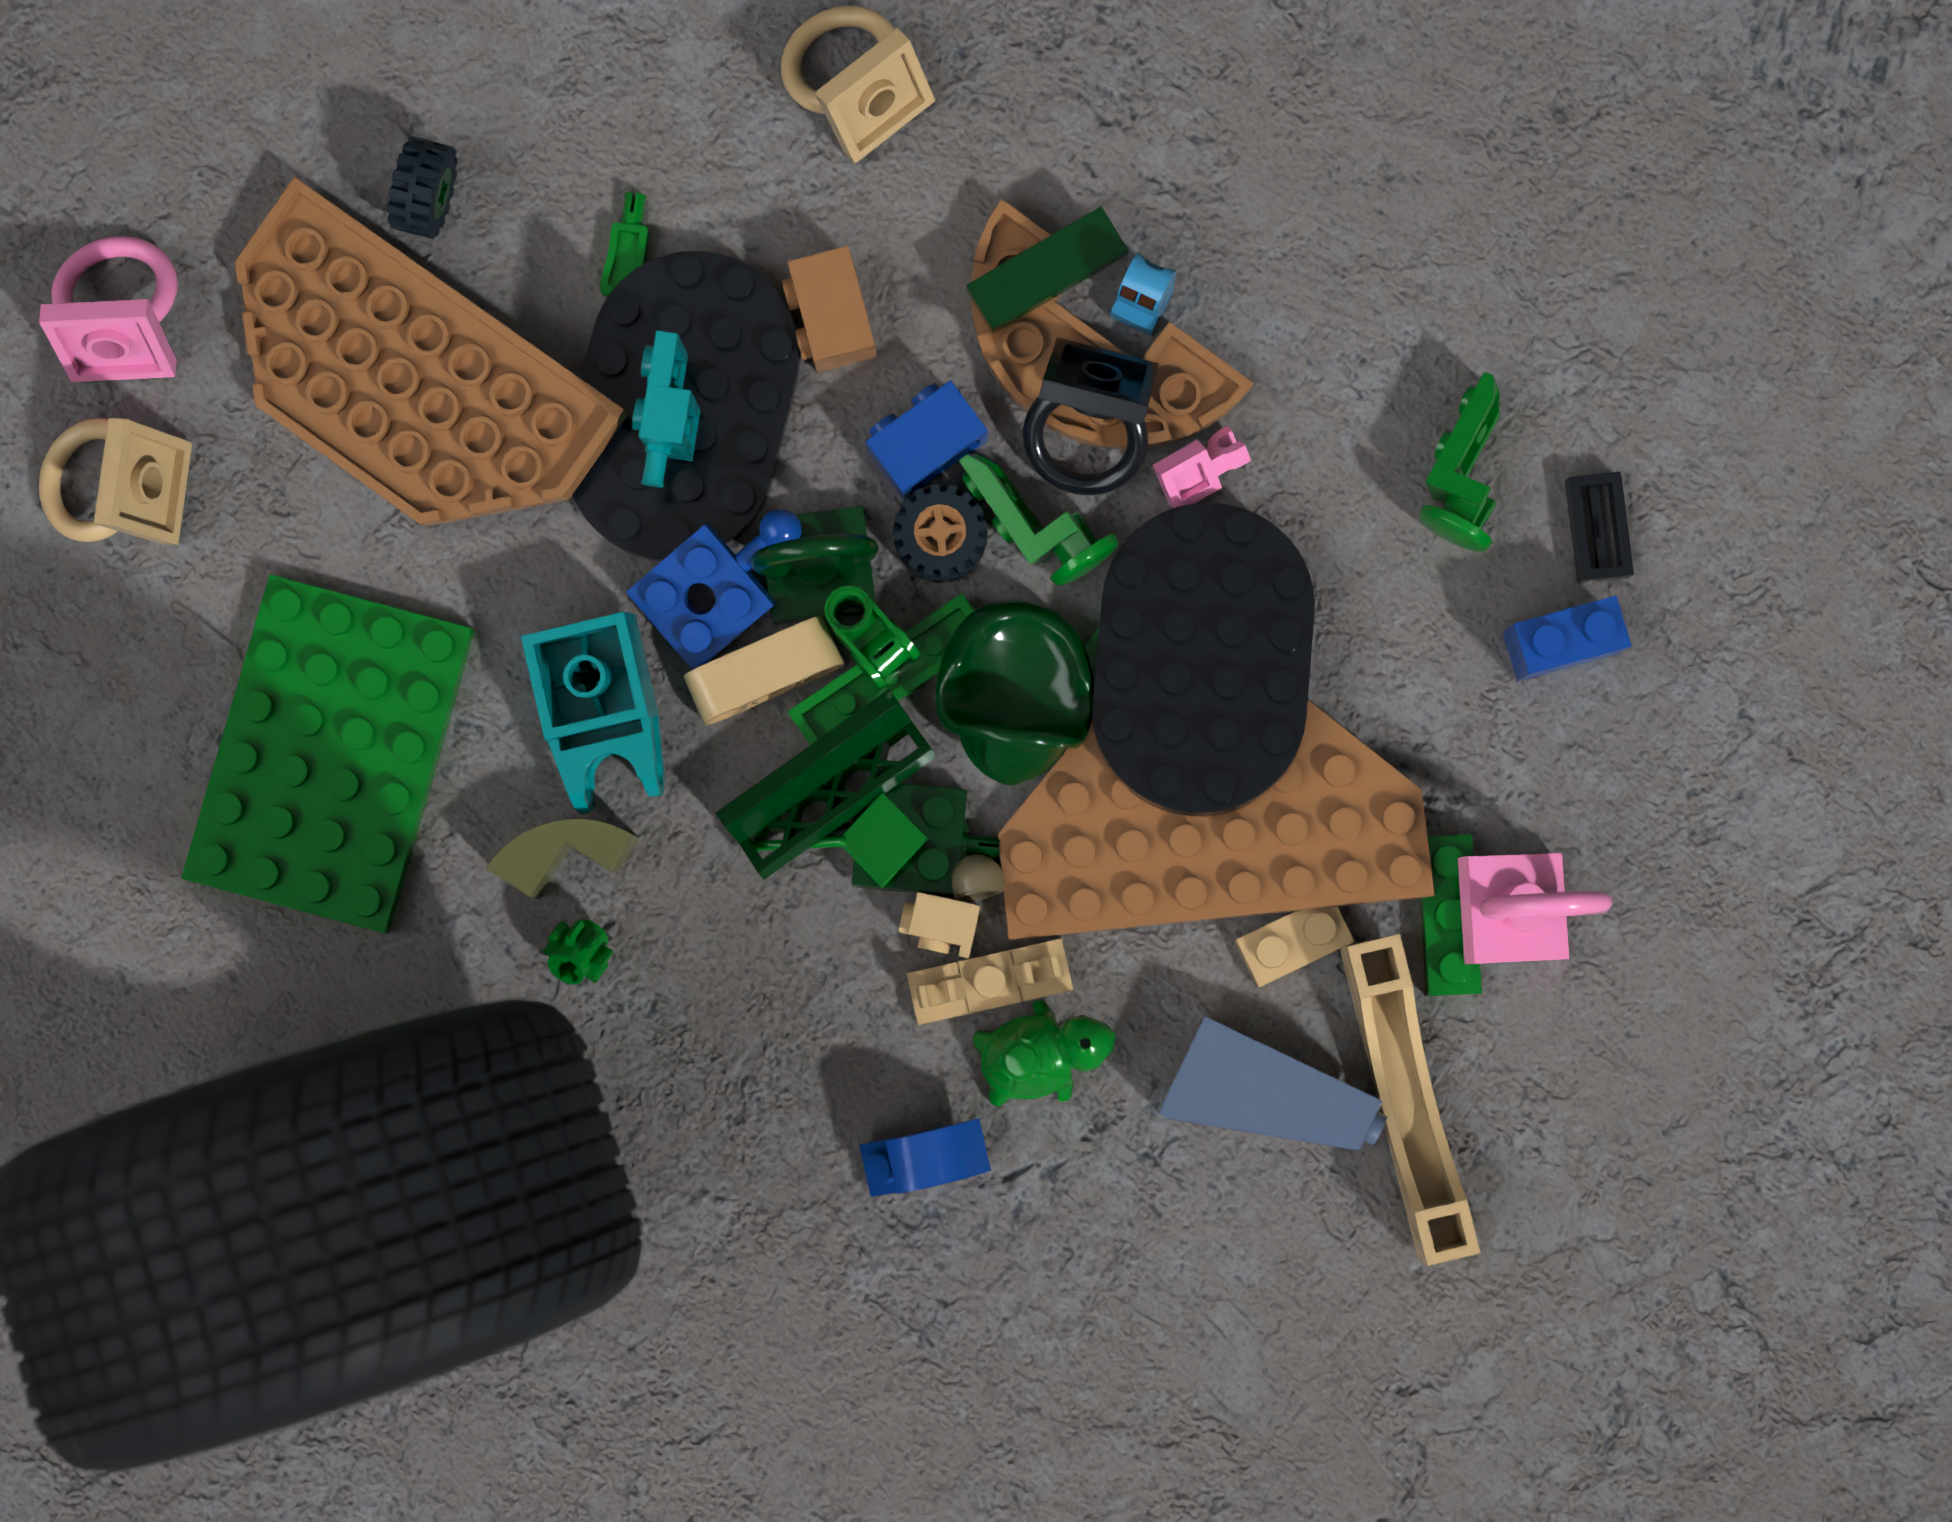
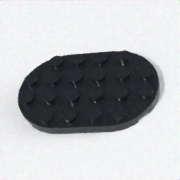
[572,251,800,562]
[1092,503,1315,817]

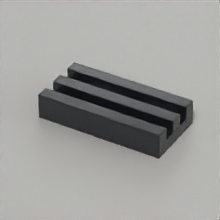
[1565,472,1634,583]

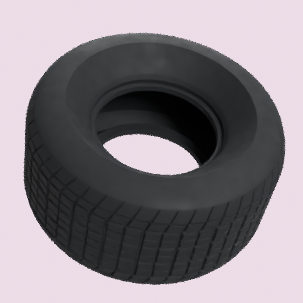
[0,999,642,1472]

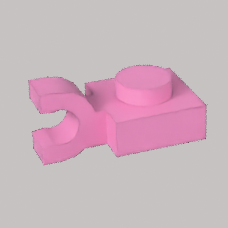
[1152,426,1251,508]

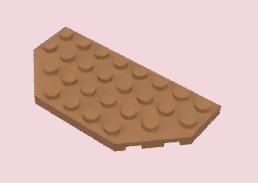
[234,177,629,527]
[998,700,1434,941]

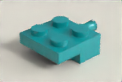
[632,330,701,488]

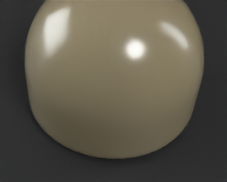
[951,854,1006,902]

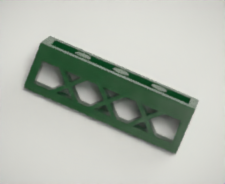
[716,689,937,880]

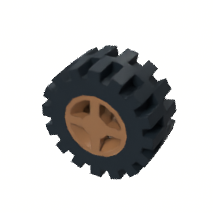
[893,484,988,583]

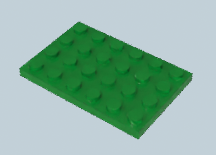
[181,574,475,934]

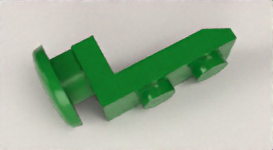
[1419,372,1500,552]
[959,454,1118,586]

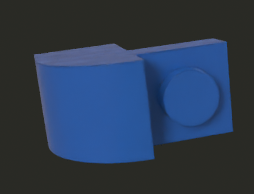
[859,1118,991,1197]

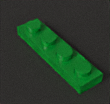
[787,593,974,745]

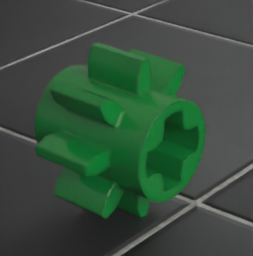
[543,919,613,985]

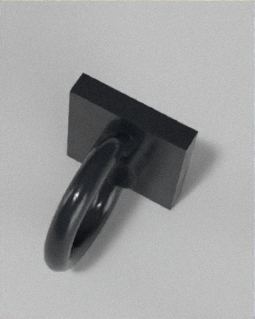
[1023,337,1159,496]

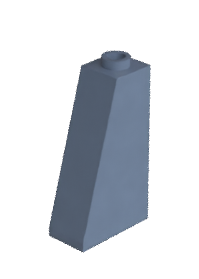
[1158,1016,1388,1152]

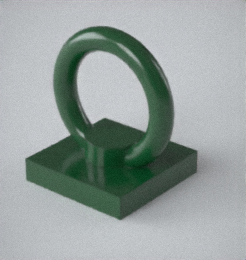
[751,506,878,625]

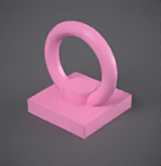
[39,236,178,382]
[1458,853,1612,964]

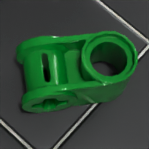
[824,586,921,689]

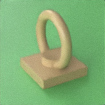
[781,6,935,164]
[39,418,192,545]

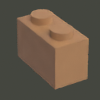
[782,246,877,373]

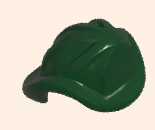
[935,600,1094,785]

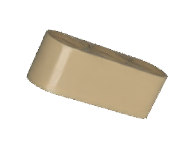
[683,616,844,725]

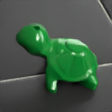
[973,1000,1116,1107]

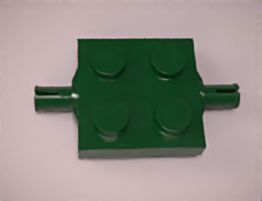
[825,780,1000,897]

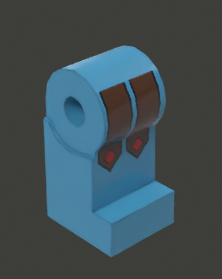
[1110,253,1176,337]

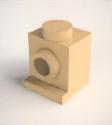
[899,892,980,959]

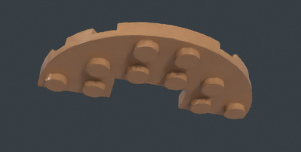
[971,199,1254,449]

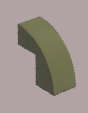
[486,819,640,899]

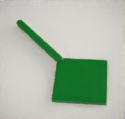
[754,792,928,888]

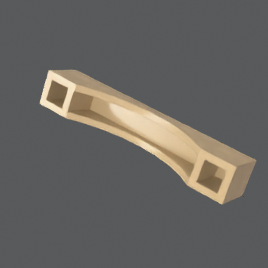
[1340,934,1481,1266]

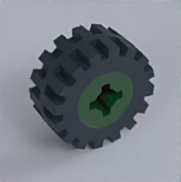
[387,137,458,239]

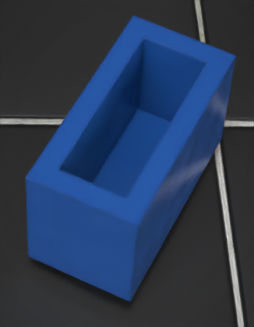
[865,380,988,501]
[1503,595,1632,682]

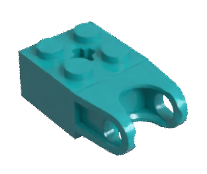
[521,612,665,815]

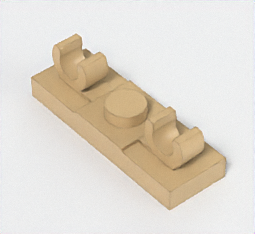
[906,938,1073,1025]

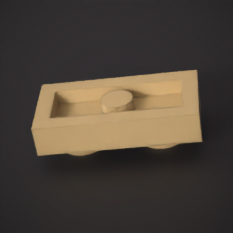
[1234,907,1355,988]

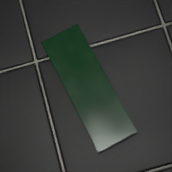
[966,206,1128,334]

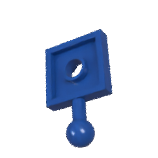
[626,509,802,670]

